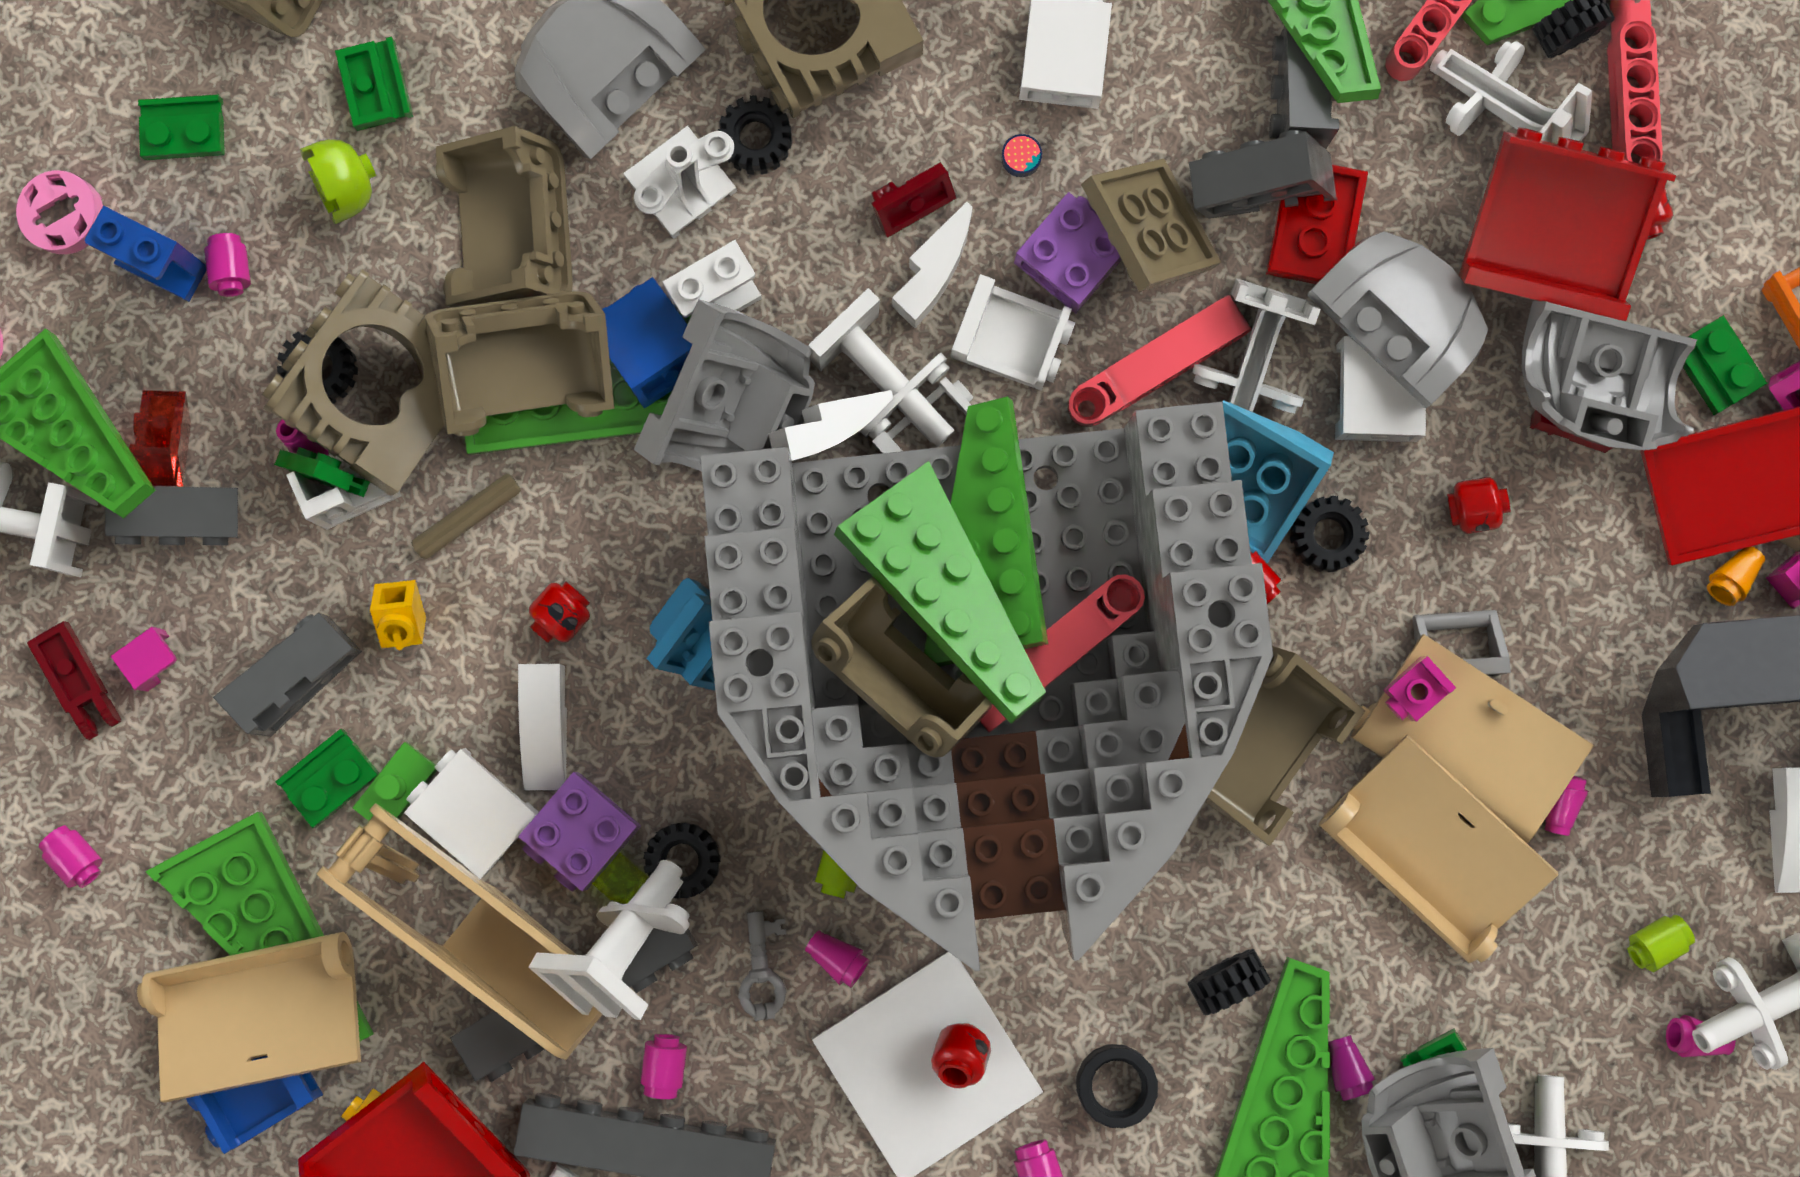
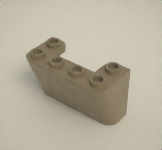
[1205,646,1366,846]

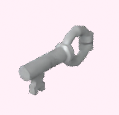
[738,911,787,1021]

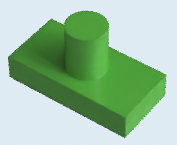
[352,742,437,821]

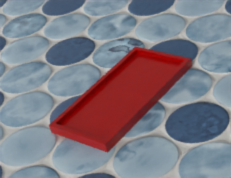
[1640,406,1800,566]

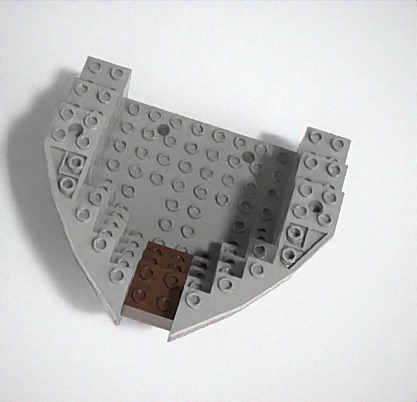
[700,401,1273,971]

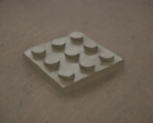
[1081,158,1222,292]

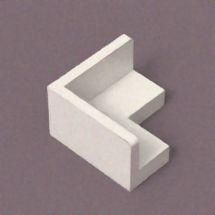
[286,465,402,530]

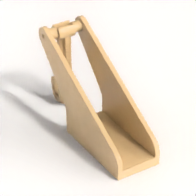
[316,803,602,1060]

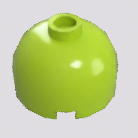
[300,139,376,224]

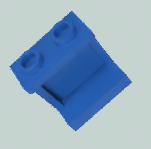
[85,205,207,302]
[602,277,692,409]
[186,1056,323,1154]

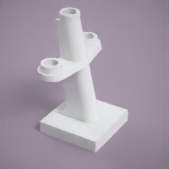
[1430,41,1592,144]
[624,125,737,239]
[1192,278,1321,413]
[808,288,955,447]
[0,462,98,577]
[528,860,690,1020]
[1692,933,1800,1070]
[1508,1075,1609,1177]

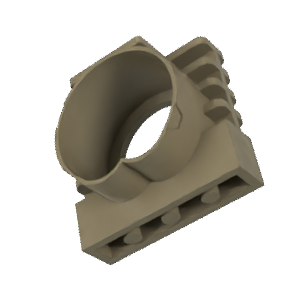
[721,0,924,119]
[262,269,444,496]

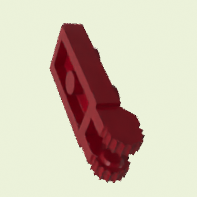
[27,621,121,740]

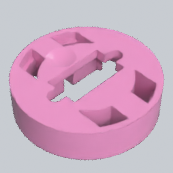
[16,170,103,254]

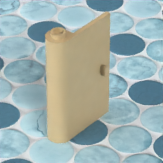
[1351,634,1594,843]
[1319,735,1558,963]
[137,932,361,1103]

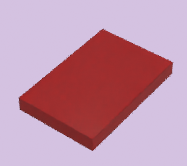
[1266,165,1368,284]

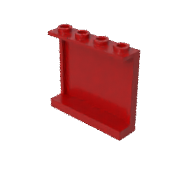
[1459,127,1676,321]
[298,1062,530,1177]

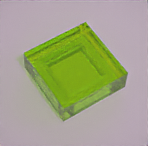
[592,852,649,904]

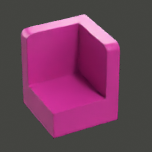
[111,627,177,692]

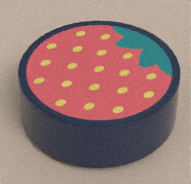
[1001,134,1042,177]

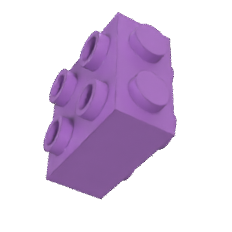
[1014,192,1122,314]
[518,772,641,892]

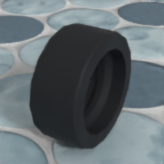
[1076,1044,1158,1128]

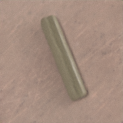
[411,474,521,559]

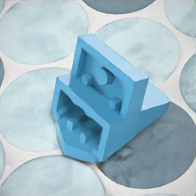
[646,578,715,691]

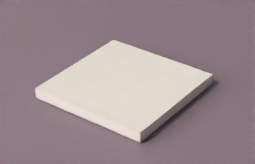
[812,951,1043,1177]

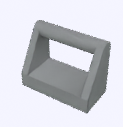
[1413,610,1511,676]

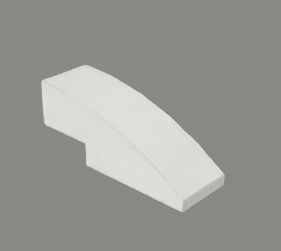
[892,202,973,328]
[768,390,893,461]
[518,664,567,790]
[1769,767,1800,893]

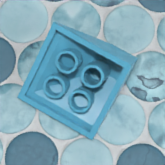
[1223,400,1334,563]

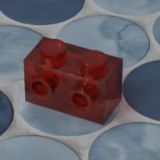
[129,390,191,486]

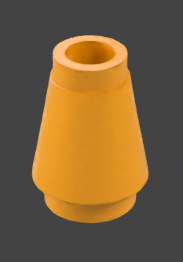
[1707,546,1765,606]

